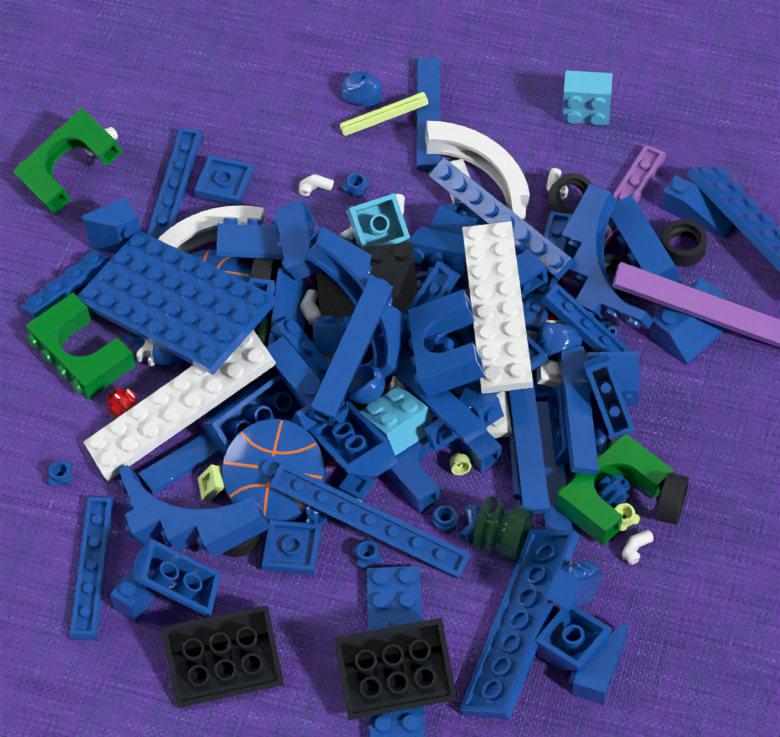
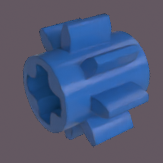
[598,473,630,506]

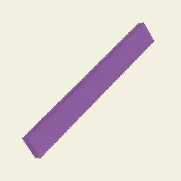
[559,144,666,292]
[612,262,780,348]

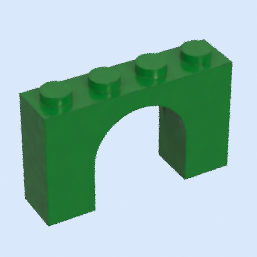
[13,108,124,215]
[26,293,136,400]
[555,434,673,546]

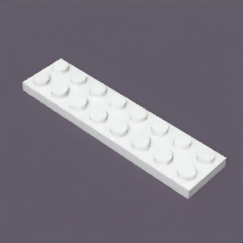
[462,221,533,394]
[84,330,276,481]

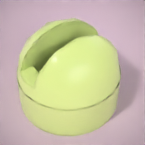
[450,453,472,475]

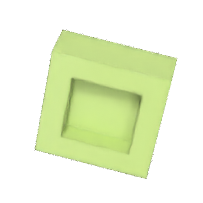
[198,465,224,501]

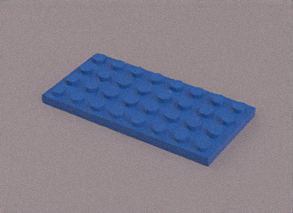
[77,230,277,375]

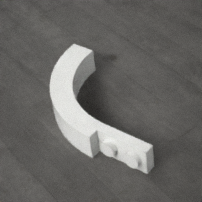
[425,121,530,248]
[158,206,266,253]

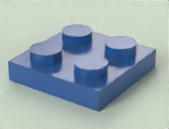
[194,155,255,206]
[262,520,322,575]

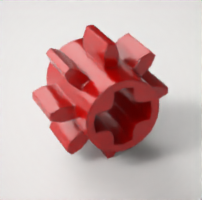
[106,387,137,418]

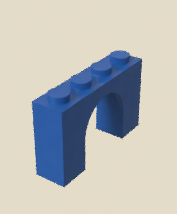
[406,289,485,397]
[384,431,502,514]

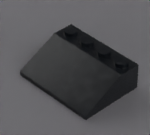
[316,242,418,319]
[161,605,284,708]
[333,618,457,720]

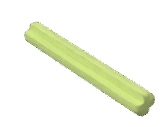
[340,92,428,136]

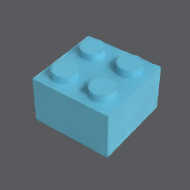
[563,71,613,125]
[346,193,410,247]
[360,385,433,456]

